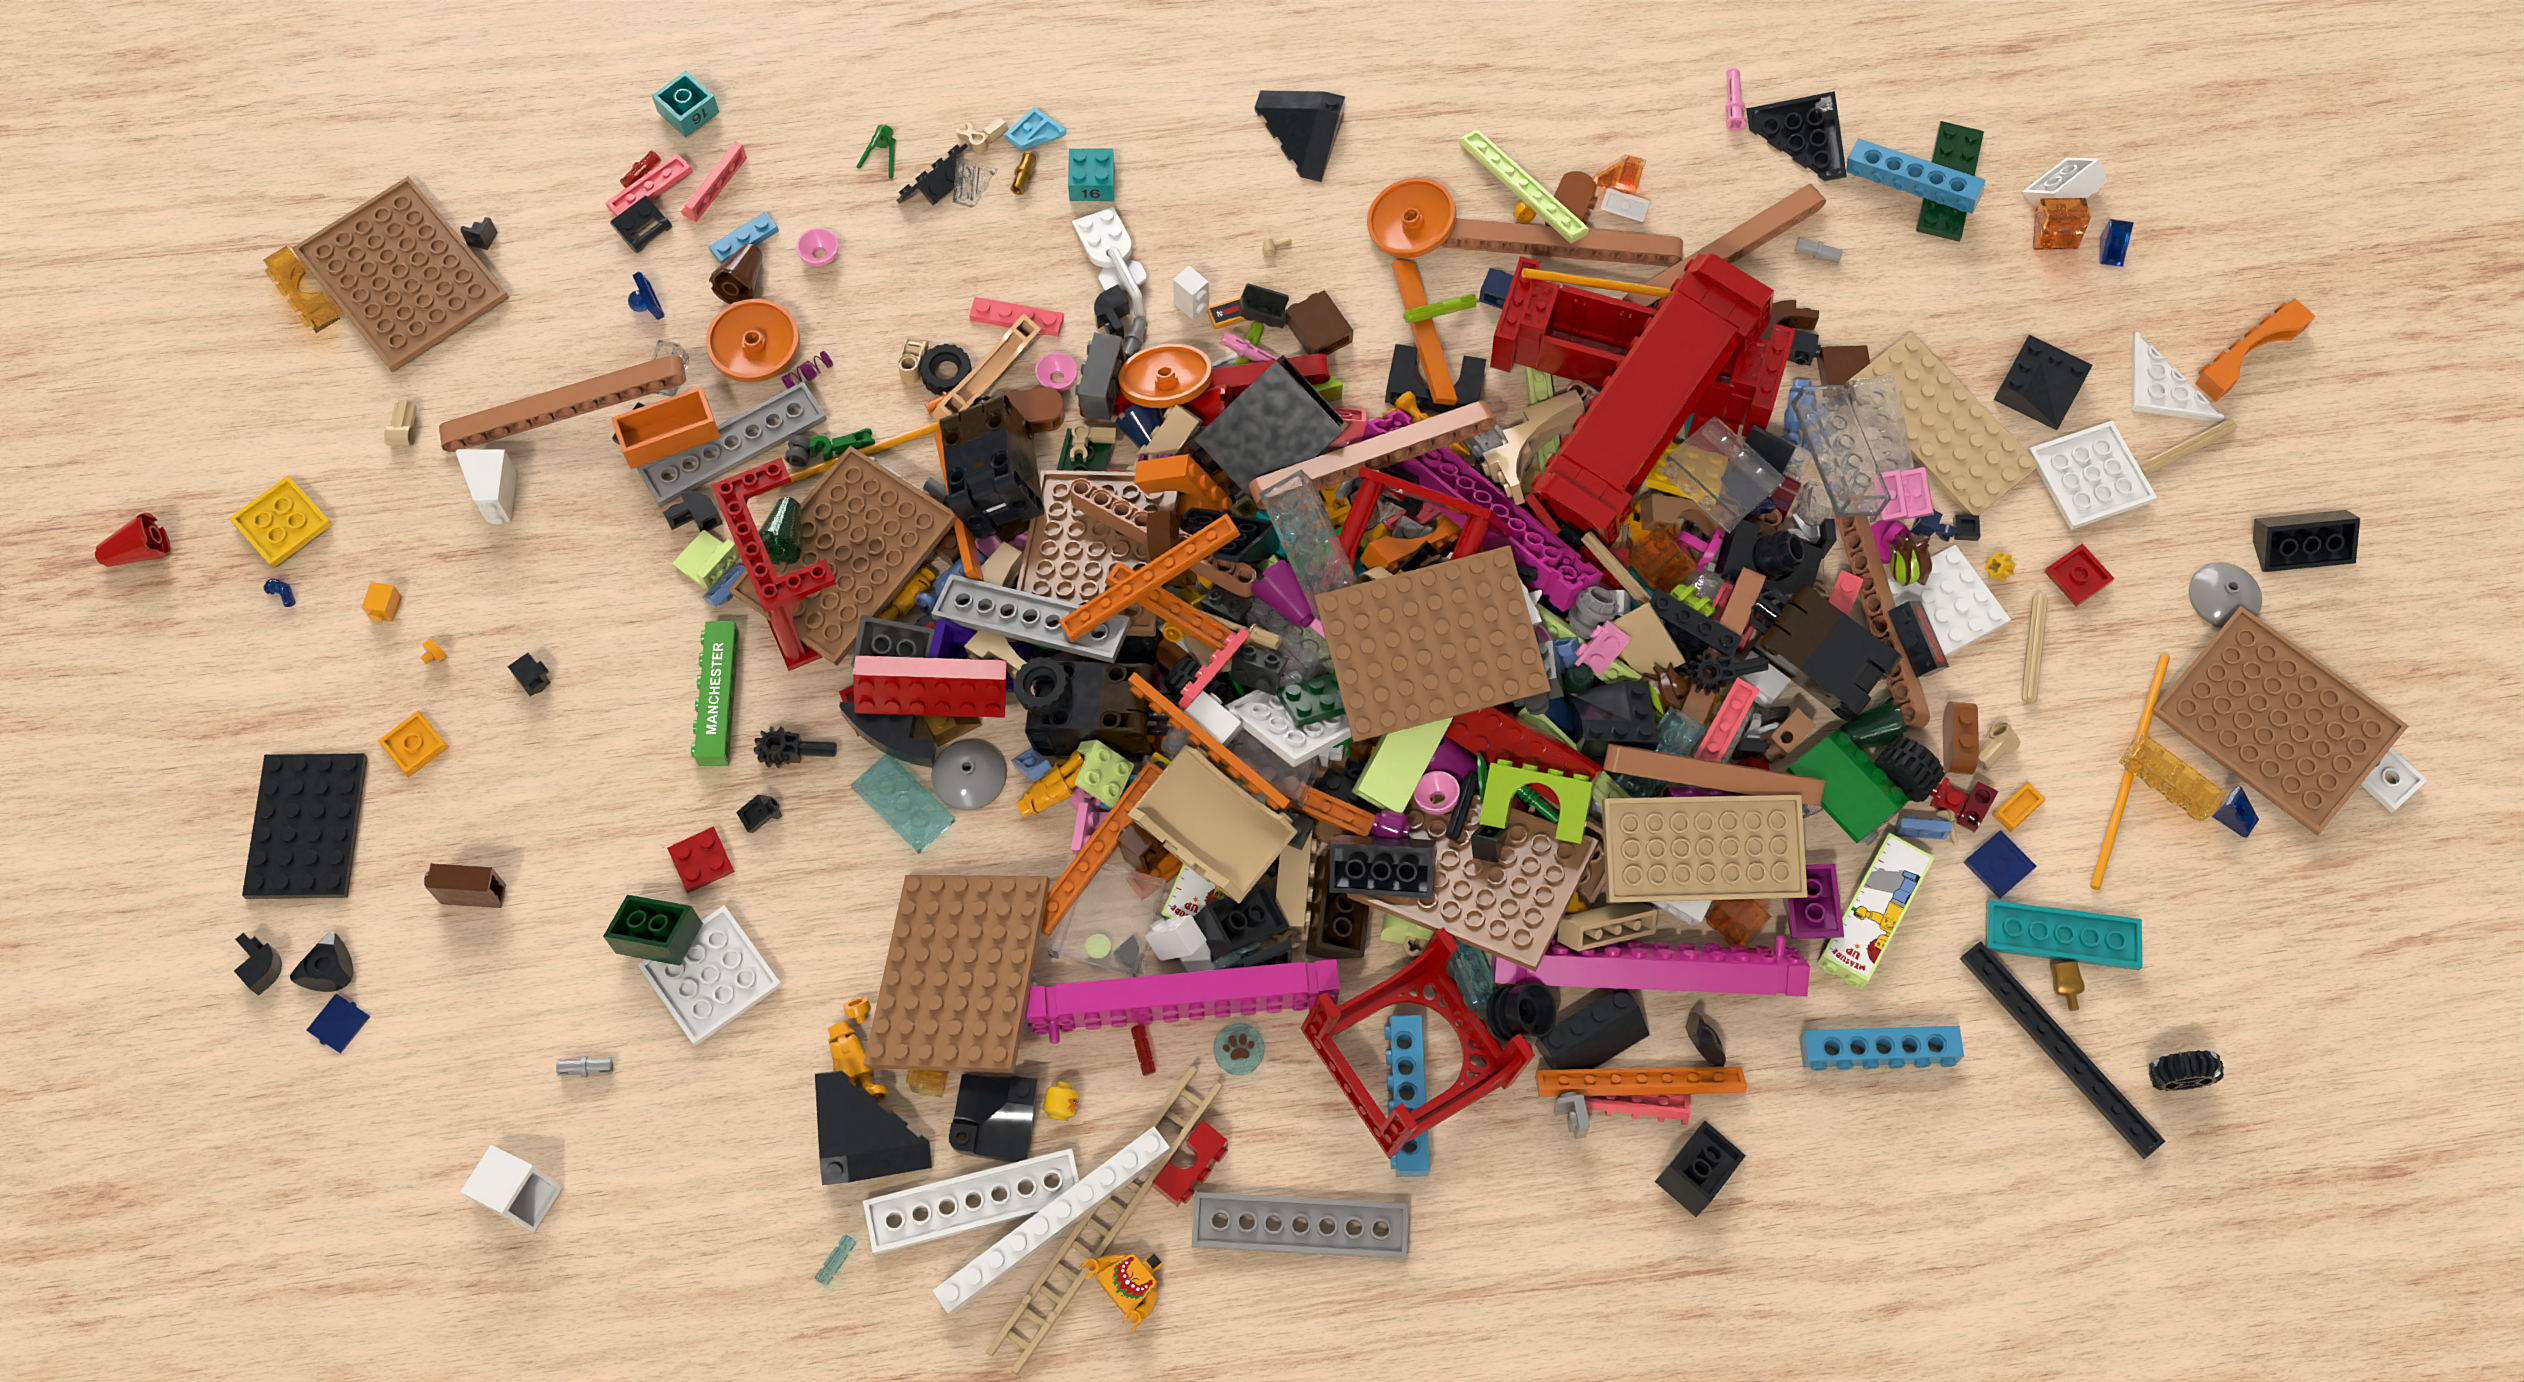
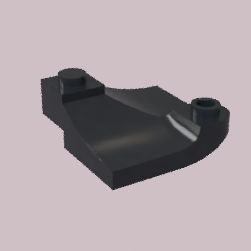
[949,1074,1039,1162]

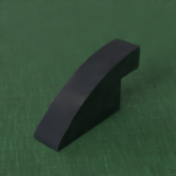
[839,702,936,768]

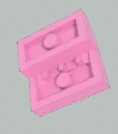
[1875,467,1934,521]

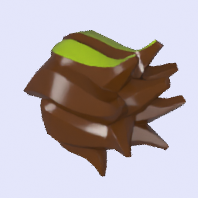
[1888,532,1933,587]
[1641,663,1690,718]

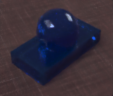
[627,272,665,320]

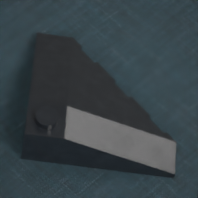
[1254,90,1345,182]
[1746,91,1847,182]
[1181,507,1279,563]
[815,1070,932,1185]

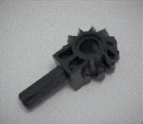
[1686,653,1769,696]
[753,726,837,769]

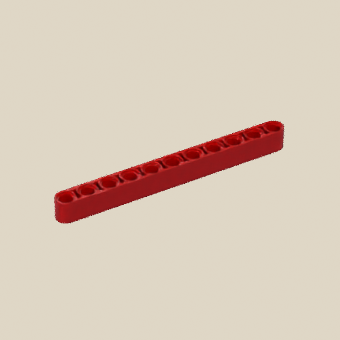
[1078,354,1331,418]

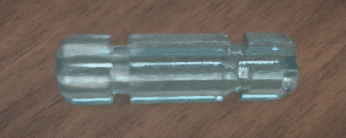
[815,1235,856,1286]

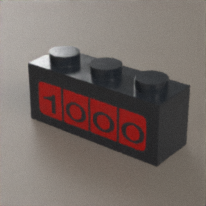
[1888,601,1949,678]

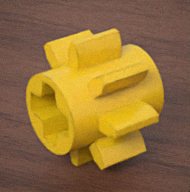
[1984,552,2017,581]

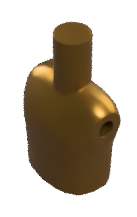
[2050,962,2085,1011]

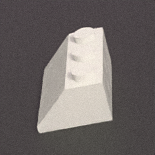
[2022,157,2108,218]

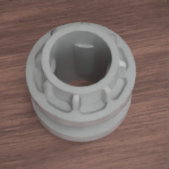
[1568,587,1618,640]

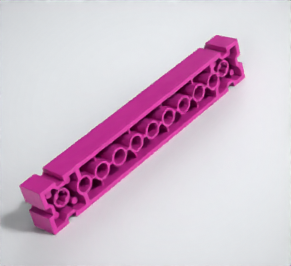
[1361,408,1603,612]
[1491,936,1810,997]
[1025,959,1340,1044]

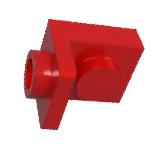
[1929,777,1969,818]

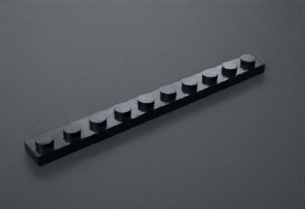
[1960,941,2166,1159]

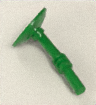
[1477,753,1560,824]

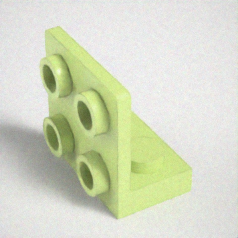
[673,530,740,590]
[1075,740,1134,808]

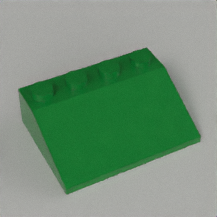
[1786,728,1910,843]

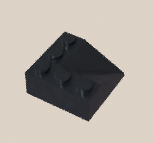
[1993,335,2093,430]
[1568,680,1659,758]

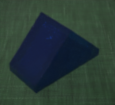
[2099,219,2134,267]
[2212,786,2259,838]

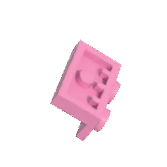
[1574,620,1631,676]
[1071,803,1109,856]

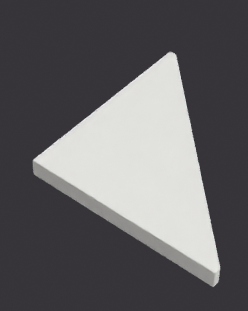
[2132,332,2224,423]

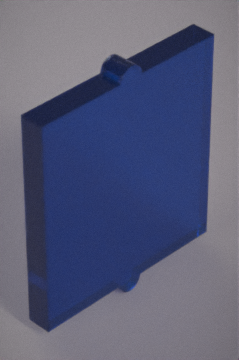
[306,994,370,1054]

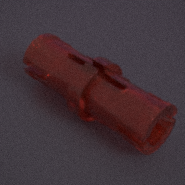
[620,150,661,188]

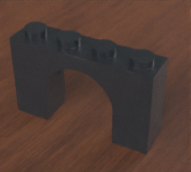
[1385,344,1486,414]
[1713,518,1824,600]

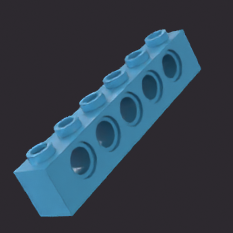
[1846,138,1986,214]
[1384,1015,1430,1177]
[1799,1026,1964,1071]

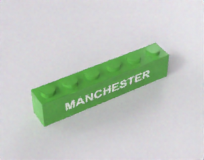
[691,621,739,766]

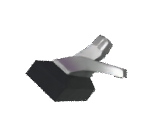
[1787,513,1837,559]
[1732,713,1780,760]

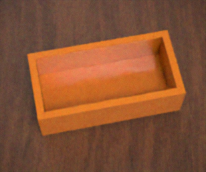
[611,386,721,469]

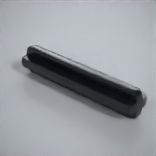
[1445,772,1479,841]

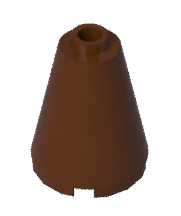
[709,244,763,304]

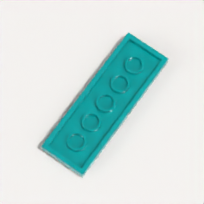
[1986,900,2143,970]

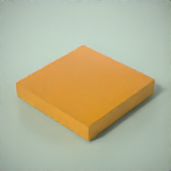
[377,710,449,778]

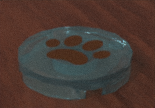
[1213,1023,1265,1075]

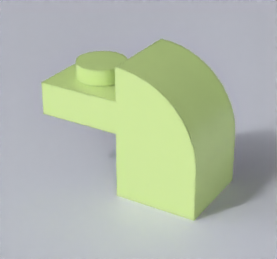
[1380,912,1434,944]

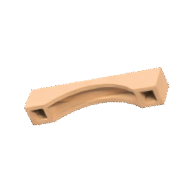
[931,314,1041,422]

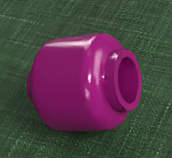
[1372,809,1411,838]

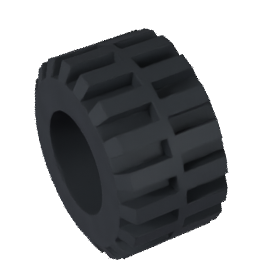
[1163,657,1230,706]
[1874,737,1945,802]

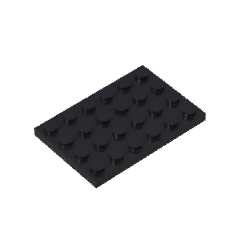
[242,753,367,899]

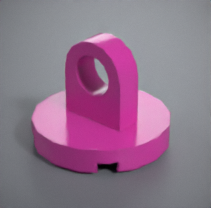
[1871,520,1914,564]
[1677,528,1725,573]

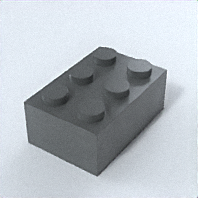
[1075,332,1127,421]
[851,615,935,667]

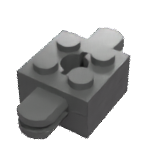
[1513,631,1564,715]

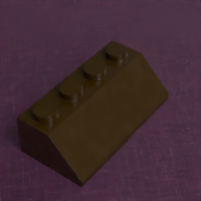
[1306,849,1369,959]

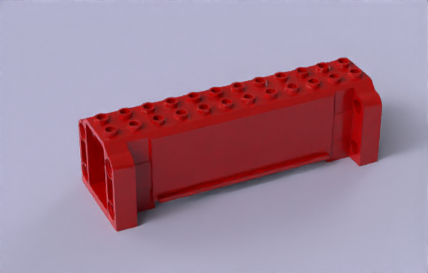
[1531,253,1774,548]
[1490,256,1796,437]

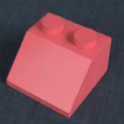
[1326,407,1366,450]

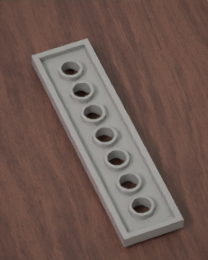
[637,381,827,507]
[931,574,1132,663]
[1192,1192,1408,1259]

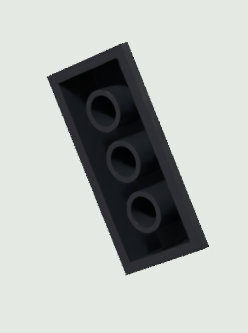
[2253,510,2360,572]
[1329,834,1436,898]
[1534,988,1650,1070]

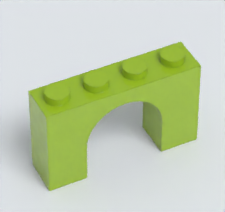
[1479,759,1594,844]

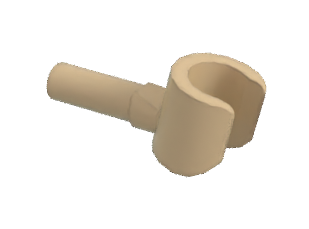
[1262,238,1292,257]
[1936,810,1959,844]

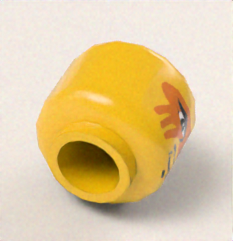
[1043,1081,1079,1121]

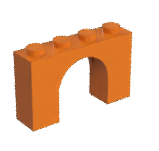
[1134,454,1233,528]

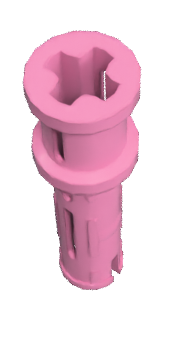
[1725,68,1746,131]

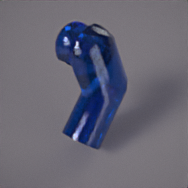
[263,578,296,607]

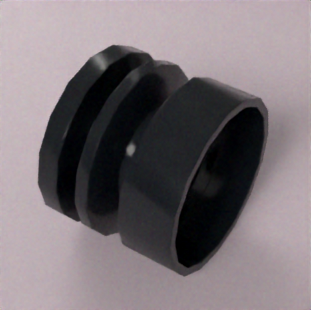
[1486,982,1556,1042]

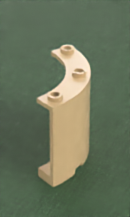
[1127,745,1298,903]

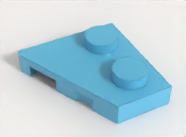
[1005,107,1066,151]

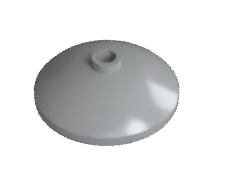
[2189,562,2262,628]
[931,740,1006,811]

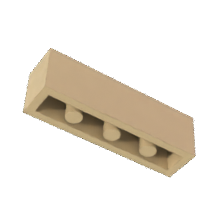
[1125,405,1203,472]
[1276,830,1317,934]
[1557,902,1657,951]

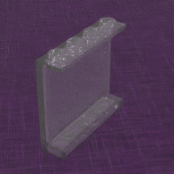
[1659,416,1786,533]
[1047,863,1170,977]

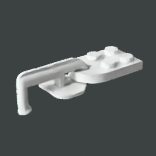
[1072,207,1146,319]

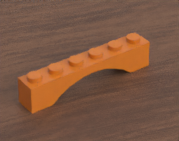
[2195,298,2315,402]
[1360,512,1463,575]

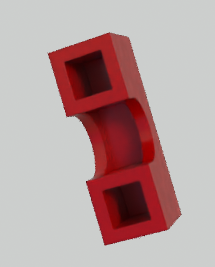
[1152,1120,1228,1207]

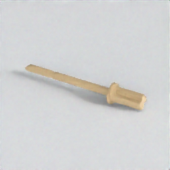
[1198,609,1282,650]

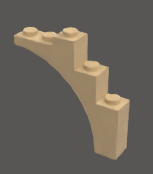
[1481,389,1586,505]
[964,542,1032,686]

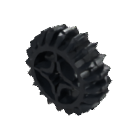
[2149,1050,2224,1091]

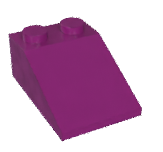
[1783,864,1844,939]

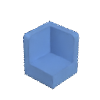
[1553,637,1583,673]

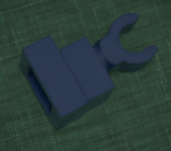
[1910,509,1956,542]

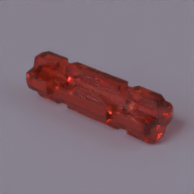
[1131,1025,1156,1076]

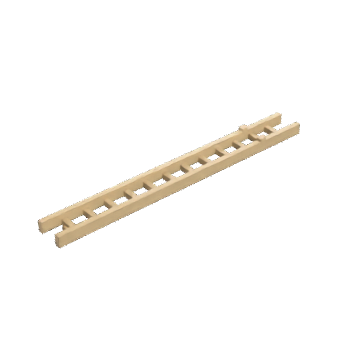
[986,1065,1222,1376]

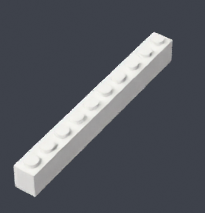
[933,1126,1172,1315]

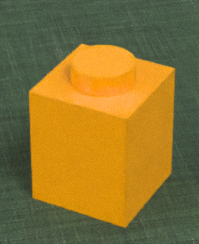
[361,582,401,622]

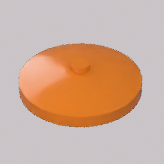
[1367,178,1457,258]
[706,299,800,382]
[1118,344,1213,408]

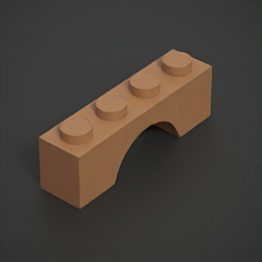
[1640,493,1738,542]

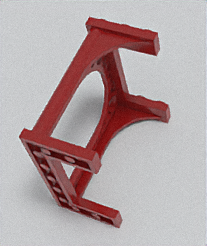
[711,457,836,671]
[1308,466,1513,614]
[1300,927,1535,1159]

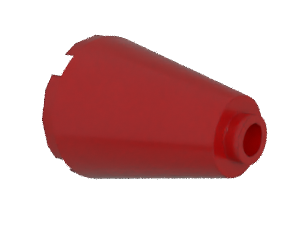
[1173,384,1234,428]
[95,512,170,567]

